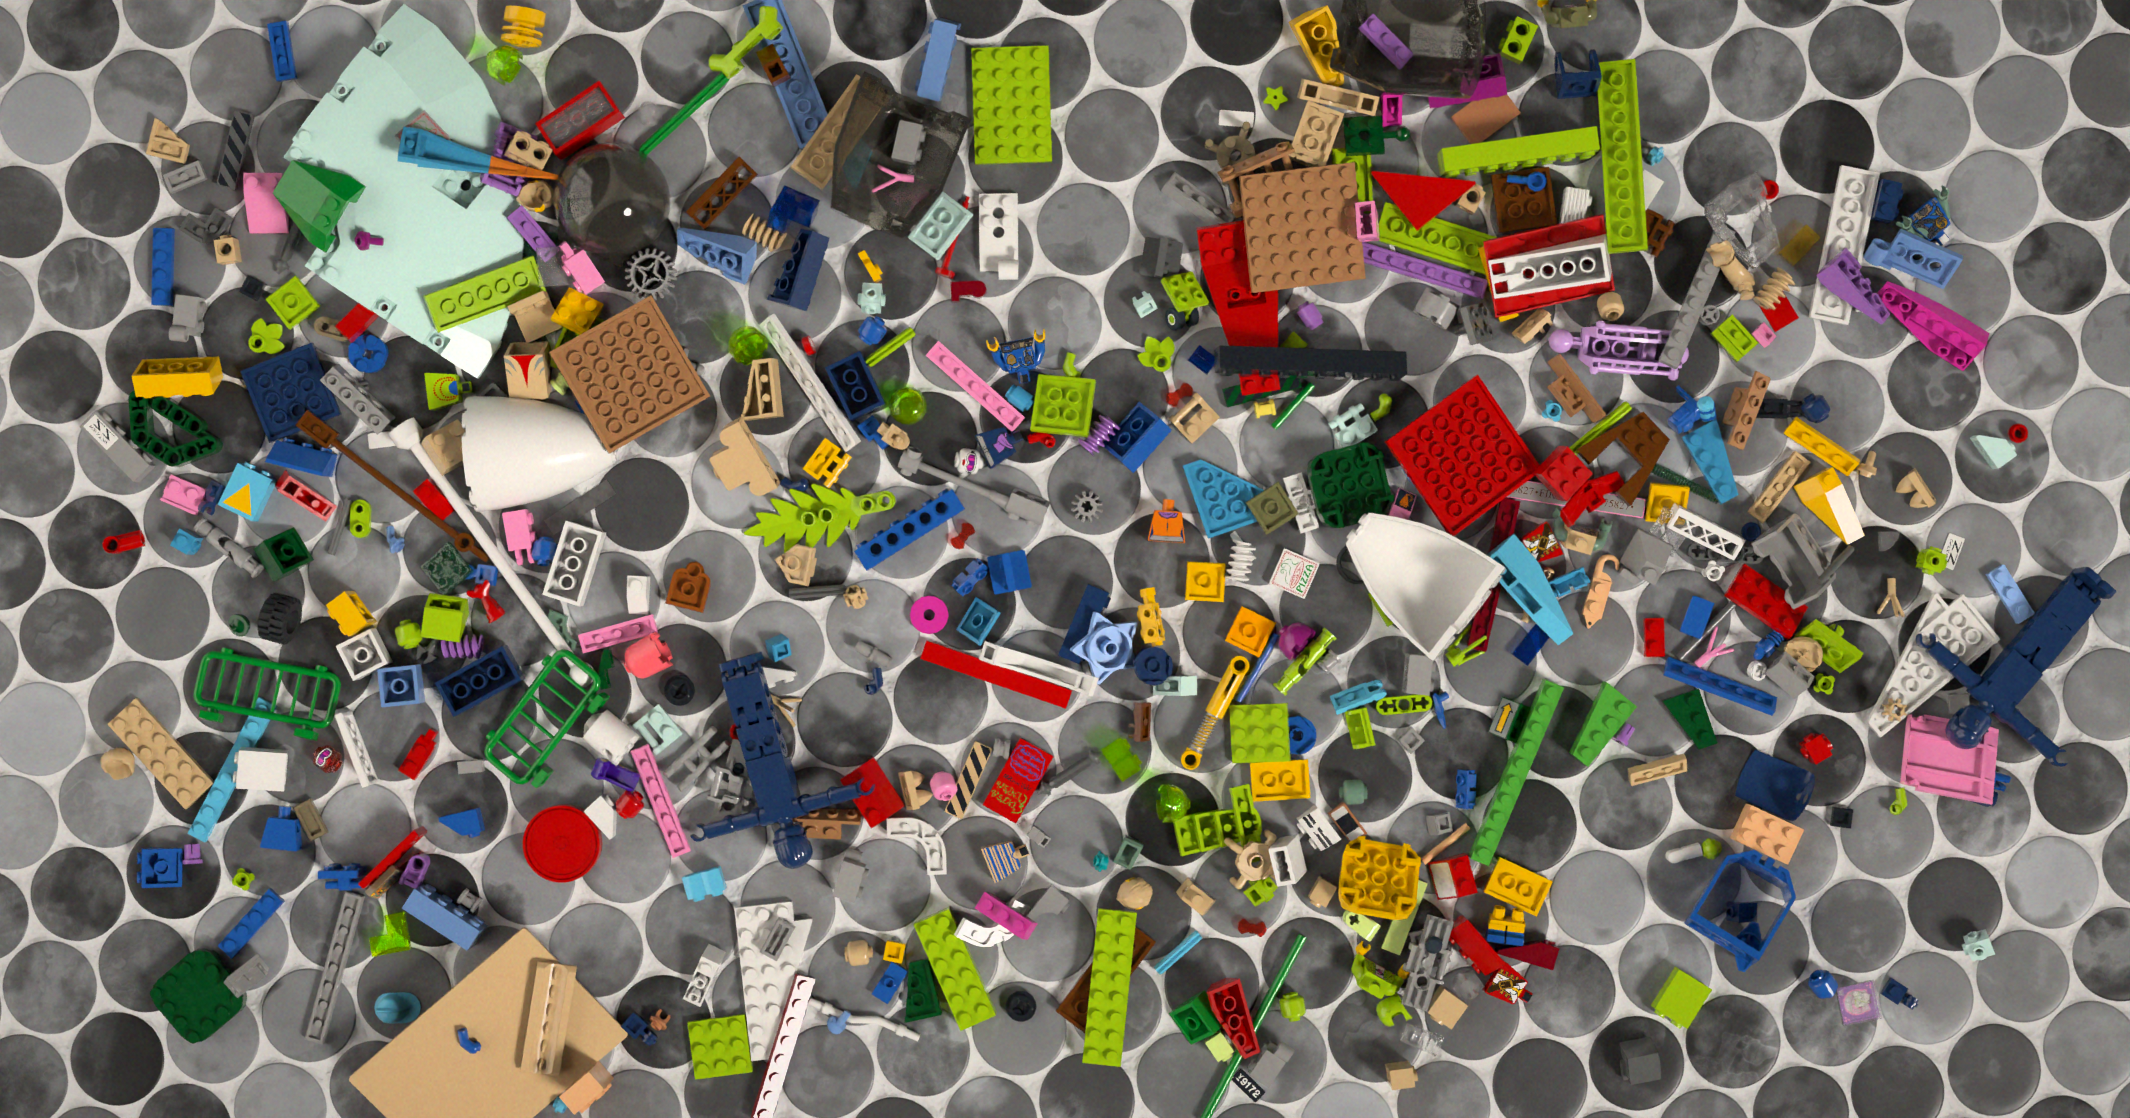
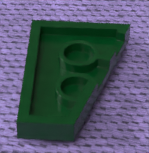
[1661,688,1718,750]
[904,958,942,1023]

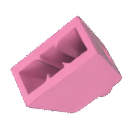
[1355,201,1380,242]

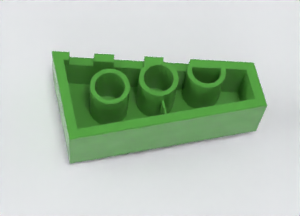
[1569,681,1637,767]

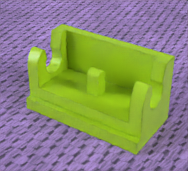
[1345,706,1375,749]

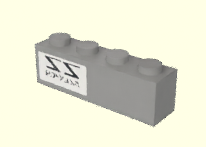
[79,410,156,482]

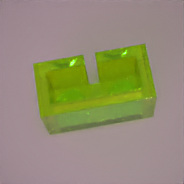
[1101,736,1142,782]

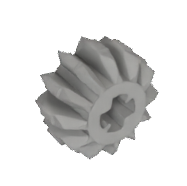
[1071,491,1103,523]

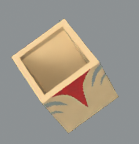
[504,341,551,401]

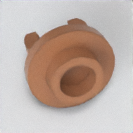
[649,1009,670,1031]

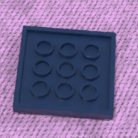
[240,343,342,443]

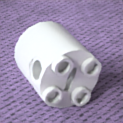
[583,710,640,766]

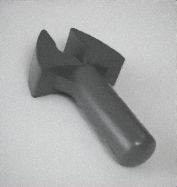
[416,639,441,664]

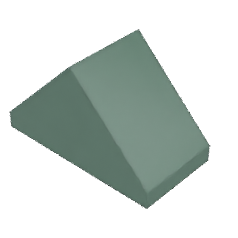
[1113,835,1143,870]

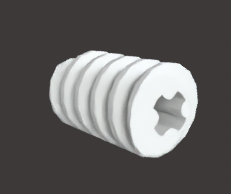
[1225,540,1256,582]

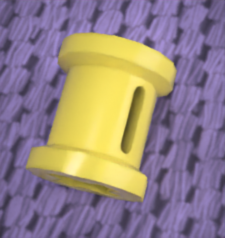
[1253,399,1276,419]

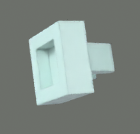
[1132,291,1158,318]

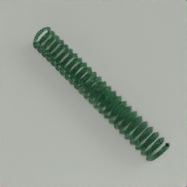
[1651,464,1718,504]

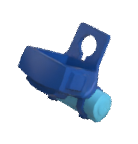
[1668,385,1716,434]

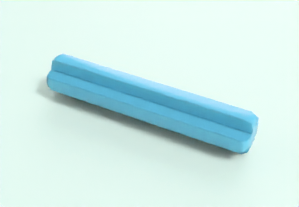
[1154,931,1202,975]

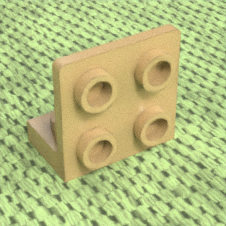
[507,291,562,343]

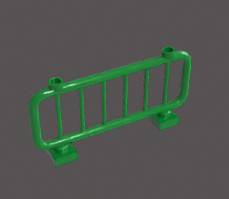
[193,648,341,741]
[484,649,610,788]

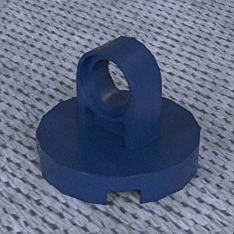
[1134,647,1173,686]

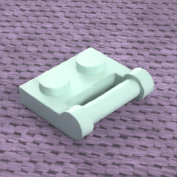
[632,704,684,755]

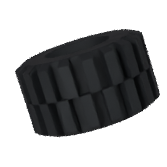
[258,592,302,645]

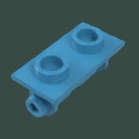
[1548,567,1590,598]

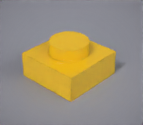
[883,940,906,964]

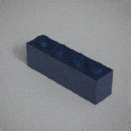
[1058,584,1111,664]

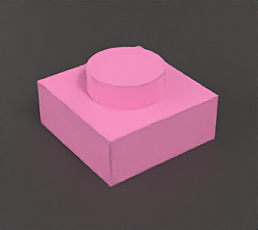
[1752,322,1776,348]

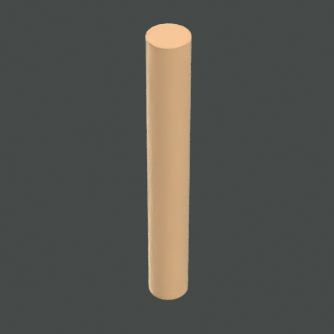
[1421,823,1470,865]

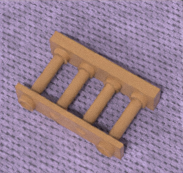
[1217,141,1295,219]

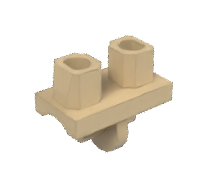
[877,422,910,450]

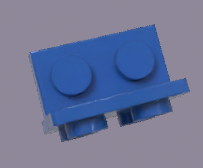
[987,550,1032,595]

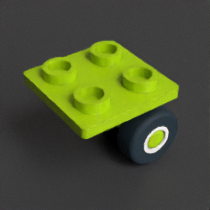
[1161,271,1209,331]

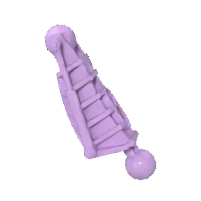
[1549,320,1689,380]

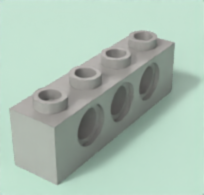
[320,364,396,435]

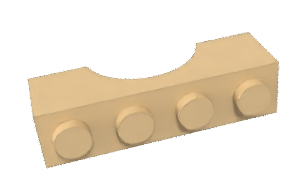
[1297,79,1380,116]

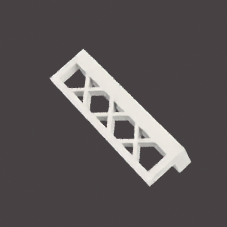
[1667,503,1746,560]

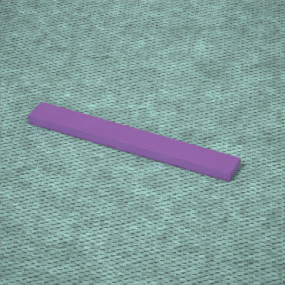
[1362,242,1488,299]

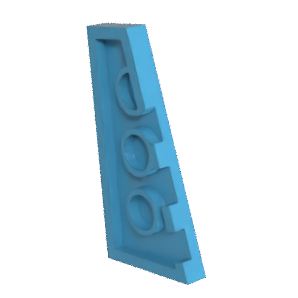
[1682,419,1739,505]

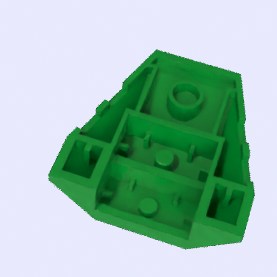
[273,160,366,253]

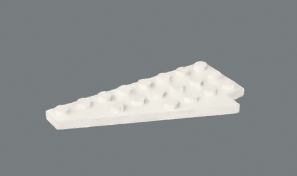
[1866,593,2000,738]
[734,901,813,1061]

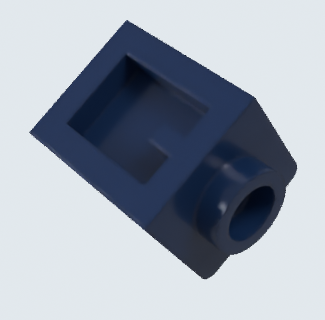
[1726,901,1757,923]

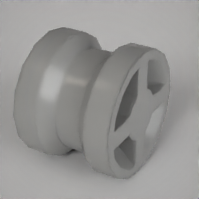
[1698,305,1720,325]
[993,738,1011,759]

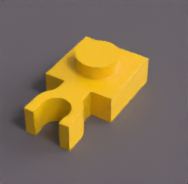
[858,250,883,283]

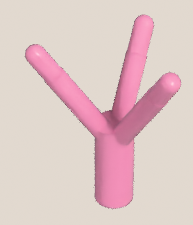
[872,164,915,193]
[1694,626,1734,668]

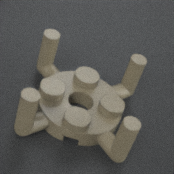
[1205,121,1265,187]

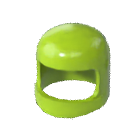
[1376,993,1412,1027]

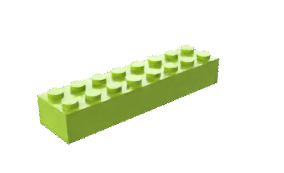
[1437,126,1600,179]

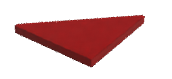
[1371,171,1476,231]

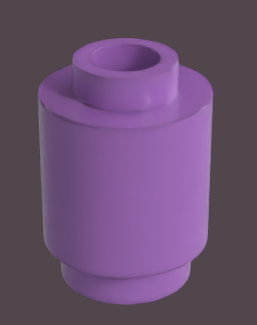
[1297,301,1324,330]

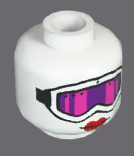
[954,448,984,474]

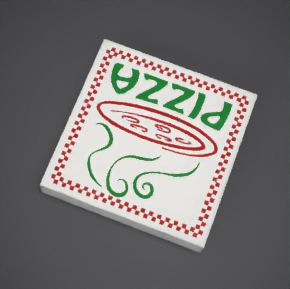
[1269,548,1320,599]

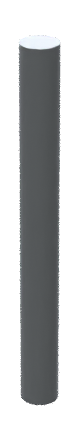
[1676,601,1736,661]

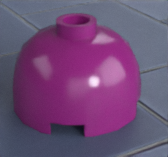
[1279,622,1316,661]

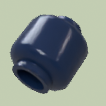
[1801,393,1830,423]

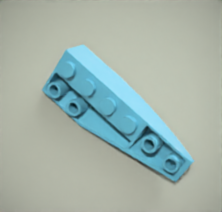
[1487,533,1574,645]

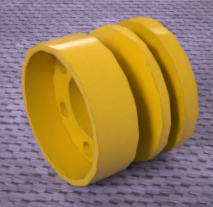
[501,6,546,48]

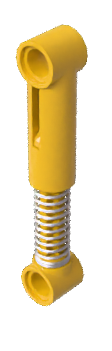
[1180,655,1249,770]

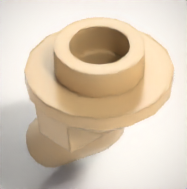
[1857,451,1877,478]

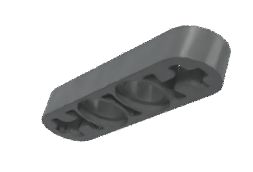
[1687,543,1763,564]

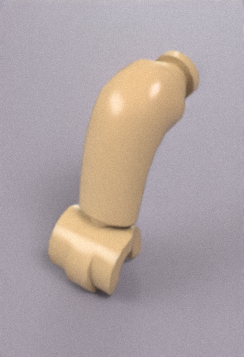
[1706,240,1755,300]

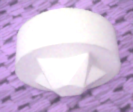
[1747,661,1767,681]

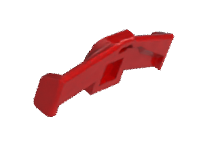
[1560,471,1625,527]

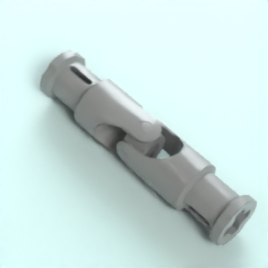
[193,517,264,578]

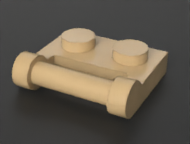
[1168,392,1220,444]

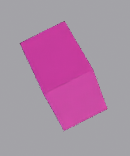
[1380,91,1403,127]

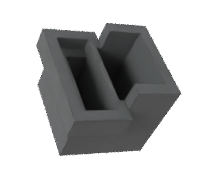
[1620,1037,1661,1085]

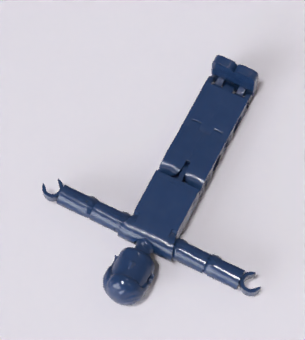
[1916,567,2116,767]
[690,651,875,869]

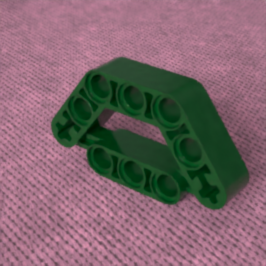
[128,390,223,467]

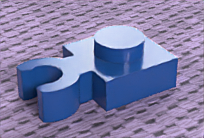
[463,564,498,586]

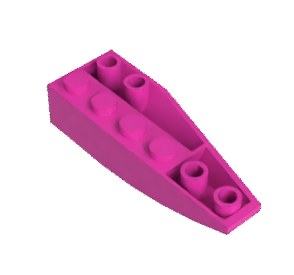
[1877,281,1990,371]

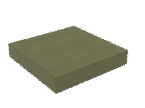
[1245,482,1299,535]

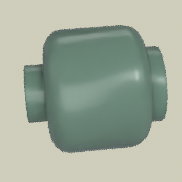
[1339,779,1367,805]

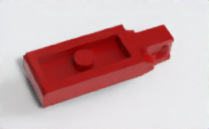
[398,728,438,780]

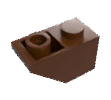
[756,43,791,87]

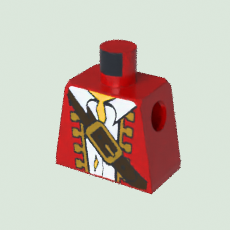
[1519,521,1564,562]
[1482,959,1533,1005]

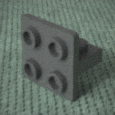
[1140,237,1183,279]

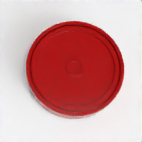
[523,804,602,883]

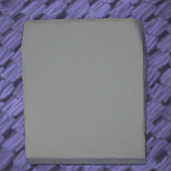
[1426,812,1453,835]

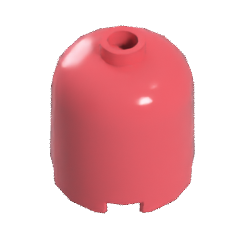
[624,632,673,679]

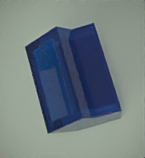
[1188,345,1215,375]

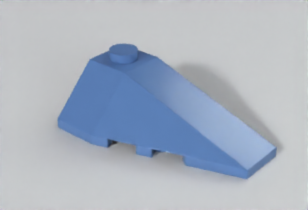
[677,227,757,285]

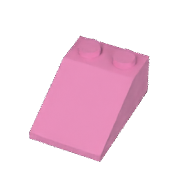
[244,173,289,234]

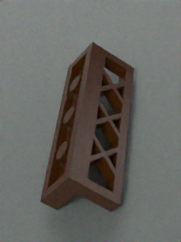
[686,156,758,230]

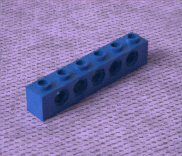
[854,488,965,571]

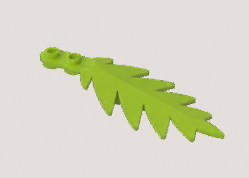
[744,483,896,553]

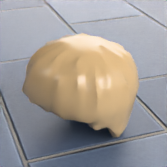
[100,747,135,780]

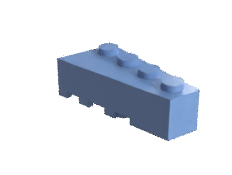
[915,18,961,101]

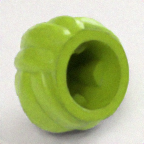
[1701,838,1722,860]

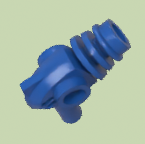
[1753,630,1785,660]

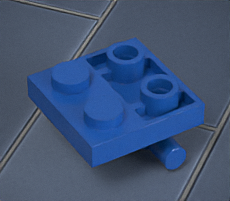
[318,863,367,891]

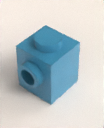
[170,528,203,555]

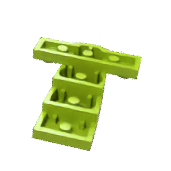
[1172,784,1262,863]

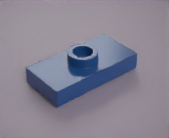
[872,962,908,1004]

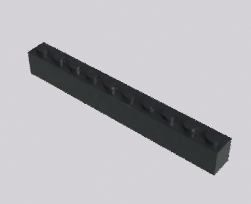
[1214,345,1407,381]

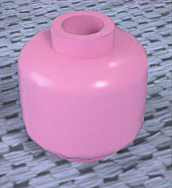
[930,771,957,801]

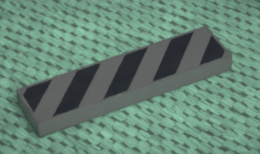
[216,110,255,190]

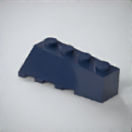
[766,229,830,311]

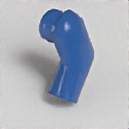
[457,1028,481,1054]

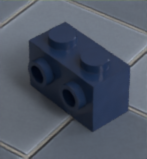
[1870,179,1903,224]

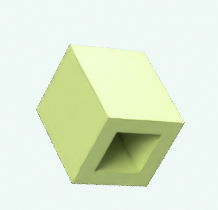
[1204,1029,1234,1062]

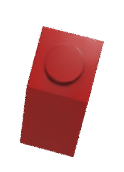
[413,479,455,520]

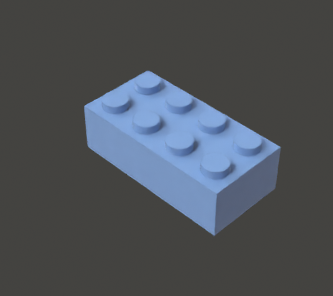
[402,884,488,950]

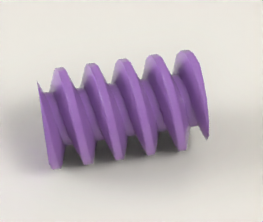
[1078,415,1120,456]
[441,634,484,659]

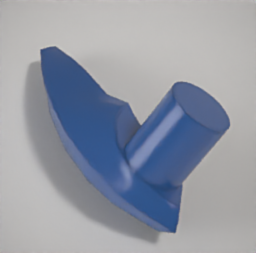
[1433,691,1449,729]

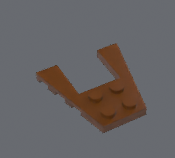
[1575,412,1670,507]

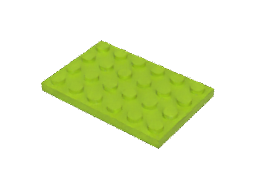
[971,45,1052,165]

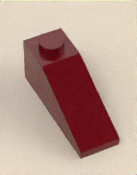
[1495,939,1560,970]

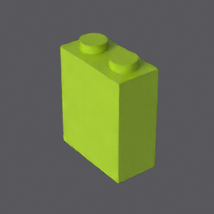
[1651,967,1712,1029]

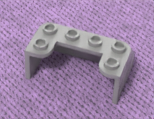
[1751,514,1836,609]

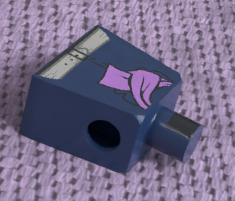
[975,427,1023,469]

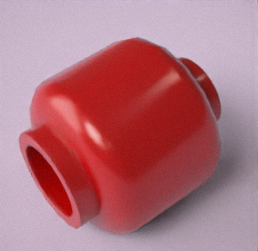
[615,790,644,819]

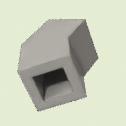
[1027,825,1051,848]

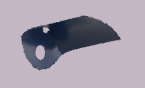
[1735,750,1815,821]

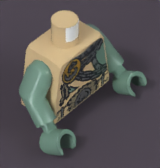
[1552,505,1613,555]

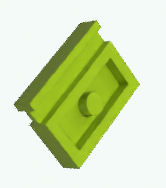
[1710,314,1758,362]

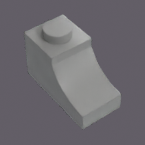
[1027,884,1070,920]

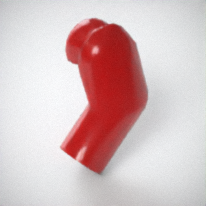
[1027,432,1055,448]

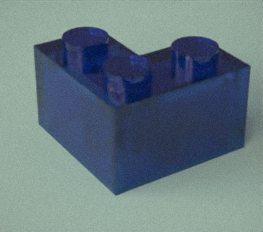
[767,185,820,234]

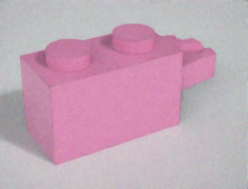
[559,241,605,295]

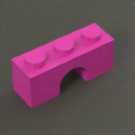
[975,892,1038,940]

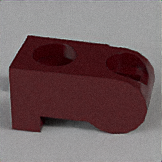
[950,281,987,303]

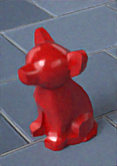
[467,579,505,624]

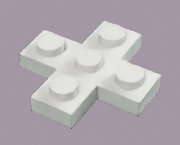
[1283,472,1319,534]

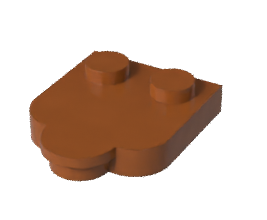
[665,562,711,613]

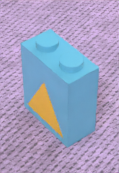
[218,461,278,522]

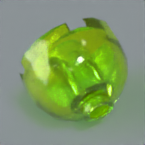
[486,45,523,86]
[728,326,768,365]
[889,387,927,425]
[1156,784,1190,823]

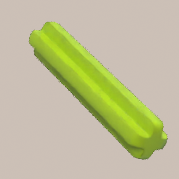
[865,327,916,367]

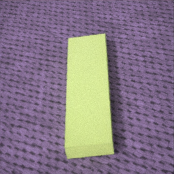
[1381,879,1428,955]

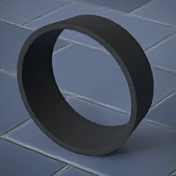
[1336,546,1364,584]

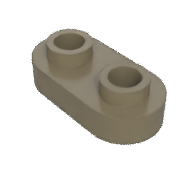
[314,316,348,341]

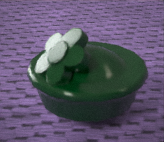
[228,614,250,637]

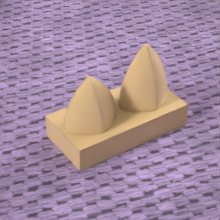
[1896,468,1936,508]
[898,771,933,810]

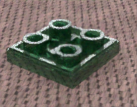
[421,542,474,595]

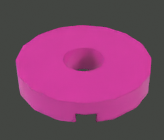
[910,596,949,634]

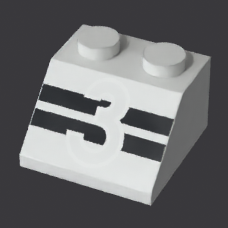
[1296,805,1341,851]

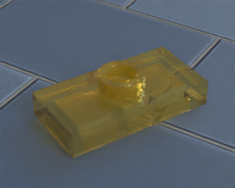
[1779,224,1821,266]

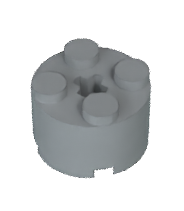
[1413,287,1460,330]

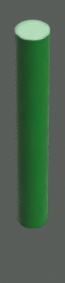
[1271,382,1315,430]

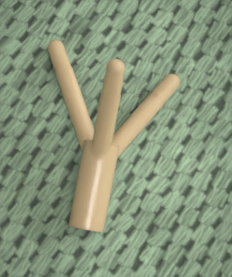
[1877,578,1905,617]
[771,694,802,727]

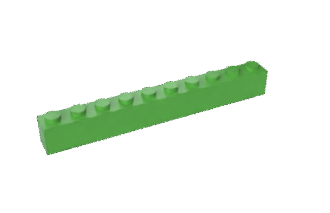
[1468,679,1564,866]

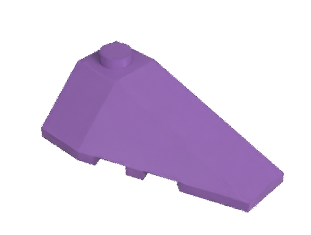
[1816,248,1890,324]

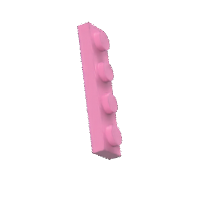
[578,614,658,653]

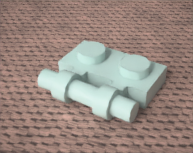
[1328,403,1378,447]

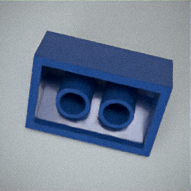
[1103,402,1172,473]
[265,438,338,477]

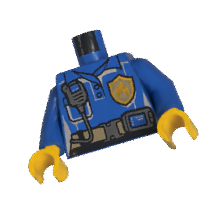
[986,329,1045,384]

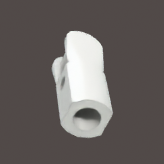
[1665,842,1703,863]

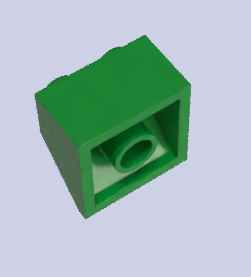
[1169,990,1222,1045]

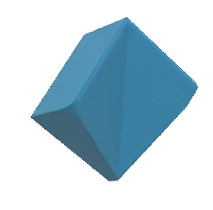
[765,634,792,662]

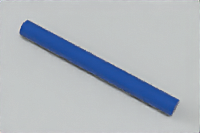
[1235,633,1280,703]

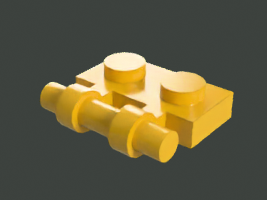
[803,438,852,488]

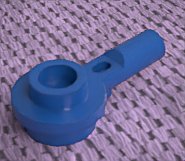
[1507,172,1546,191]

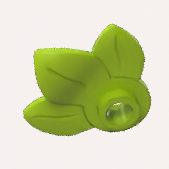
[248,318,285,354]
[1138,336,1175,372]

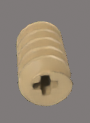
[742,214,787,252]
[1753,267,1795,310]

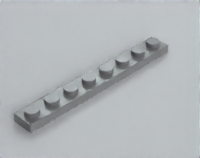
[1658,224,1735,369]

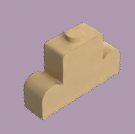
[709,416,780,496]

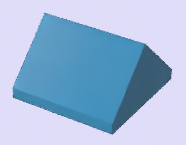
[956,597,1001,646]

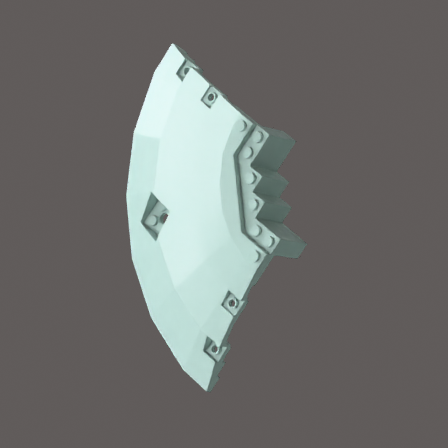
[284,4,526,379]

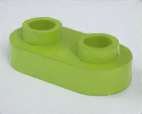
[350,499,372,538]

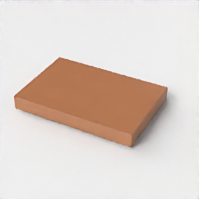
[1451,95,1521,144]

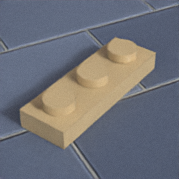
[1628,754,1687,786]

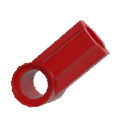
[102,530,146,554]

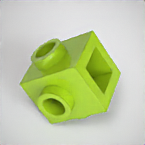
[1916,546,1947,576]
[1243,877,1278,907]

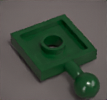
[1343,115,1410,156]

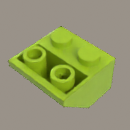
[421,593,469,643]

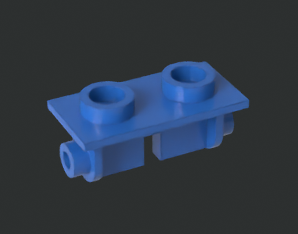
[951,558,989,596]
[1455,769,1477,810]

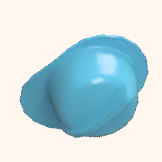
[374,992,421,1023]

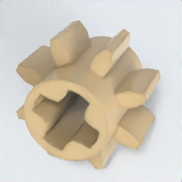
[843,585,869,609]
[1882,698,1907,722]

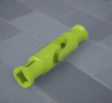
[1273,627,1337,696]

